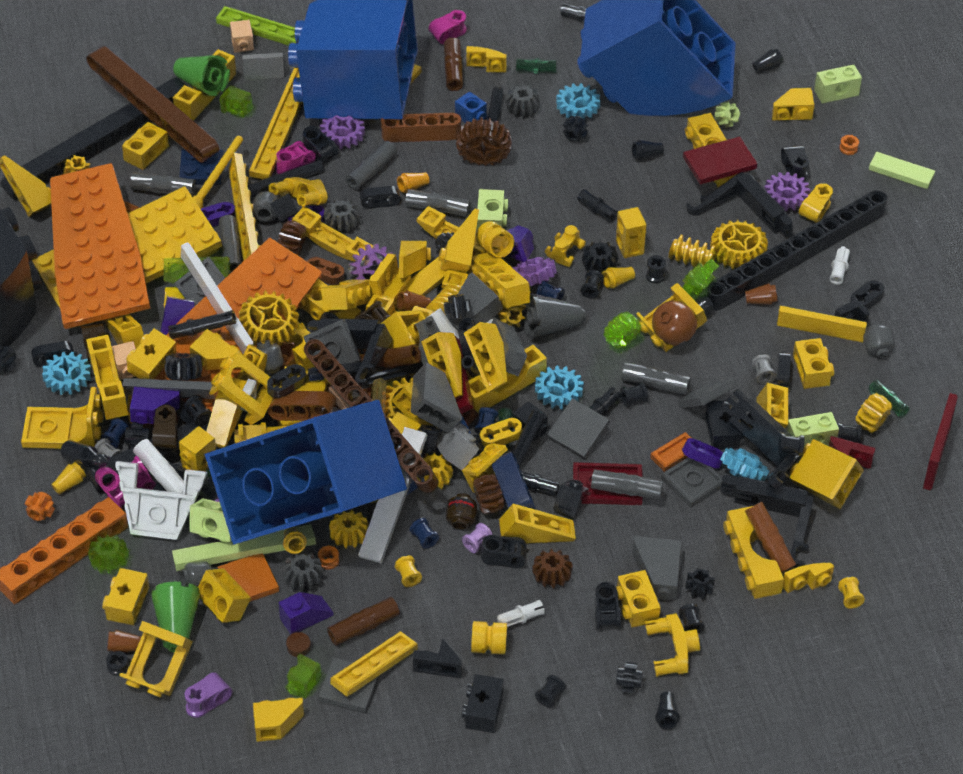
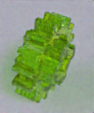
[682,259,719,296]

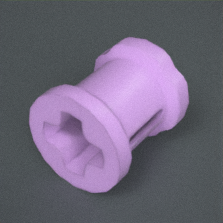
[462,523,493,554]

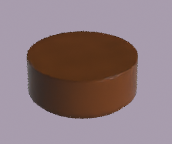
[286,632,311,657]

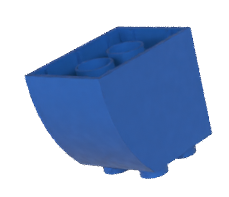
[288,0,418,119]
[577,0,736,116]
[205,399,407,545]

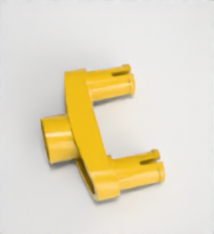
[269,177,328,207]
[645,613,700,677]

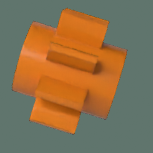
[24,492,55,521]

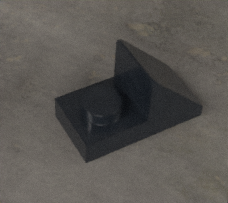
[413,638,462,679]

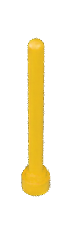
[193,136,243,209]

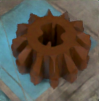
[277,221,306,255]
[473,474,504,514]
[532,548,573,589]

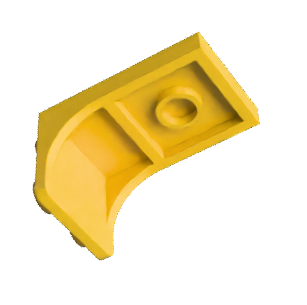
[21,387,104,449]

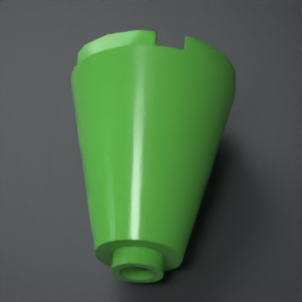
[173,55,230,96]
[152,582,200,652]

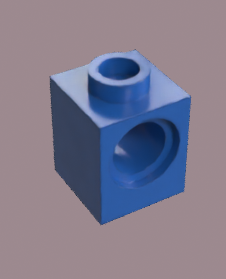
[455,91,487,123]

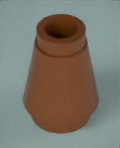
[745,284,777,305]
[397,290,431,311]
[107,630,142,652]

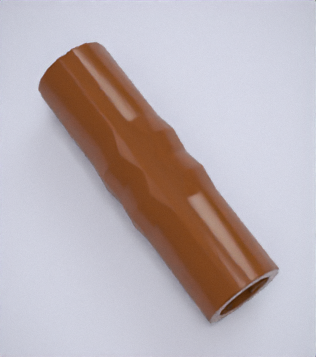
[745,502,796,572]

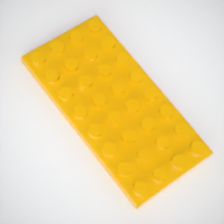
[32,186,223,311]

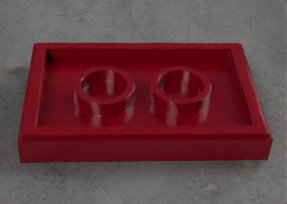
[683,136,758,185]
[573,462,643,505]

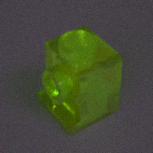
[220,85,253,118]
[286,654,321,699]

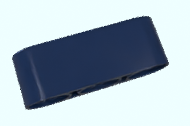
[492,451,536,510]

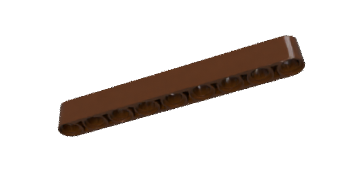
[86,46,220,162]
[304,339,438,492]

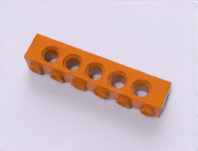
[0,497,128,605]

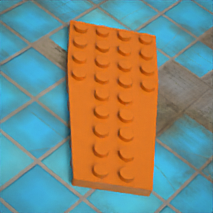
[50,163,151,329]
[155,238,322,412]

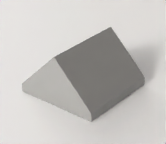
[242,53,284,80]

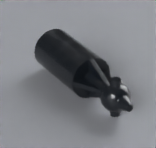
[61,440,110,467]

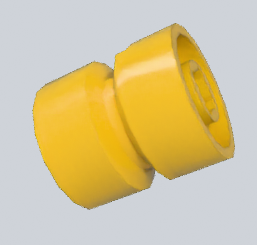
[476,221,514,258]
[471,621,507,655]

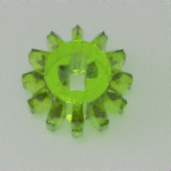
[603,311,641,349]
[88,533,129,574]

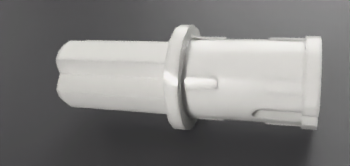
[830,246,850,285]
[497,600,545,627]

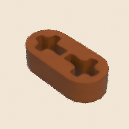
[307,257,345,285]

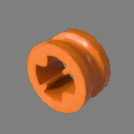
[840,135,859,155]
[318,546,339,570]

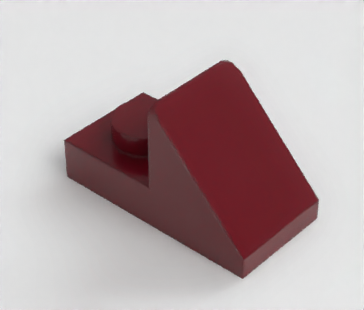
[829,436,876,469]

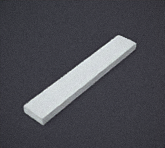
[181,242,253,354]
[358,427,428,564]

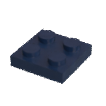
[179,149,223,185]

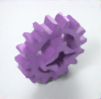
[320,115,365,149]
[764,172,810,211]
[350,244,393,280]
[512,257,557,287]

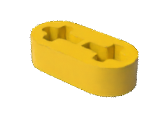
[480,418,523,447]

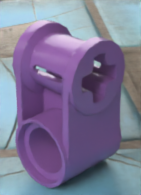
[185,672,233,718]

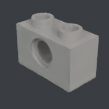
[436,422,479,470]

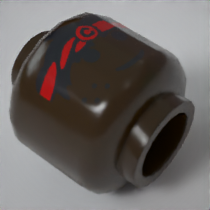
[446,493,477,530]

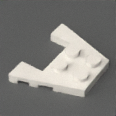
[116,461,207,540]

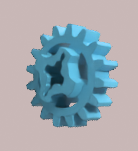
[556,83,600,119]
[42,352,92,395]
[535,366,584,409]
[720,448,770,481]

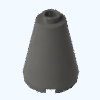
[522,294,585,338]

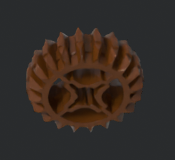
[456,117,512,166]

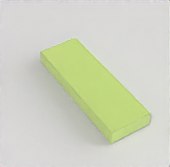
[869,152,935,189]

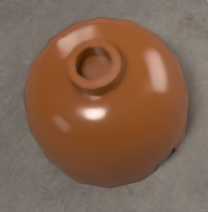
[652,300,697,346]

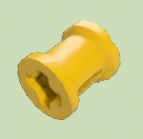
[394,555,422,587]
[838,577,865,609]

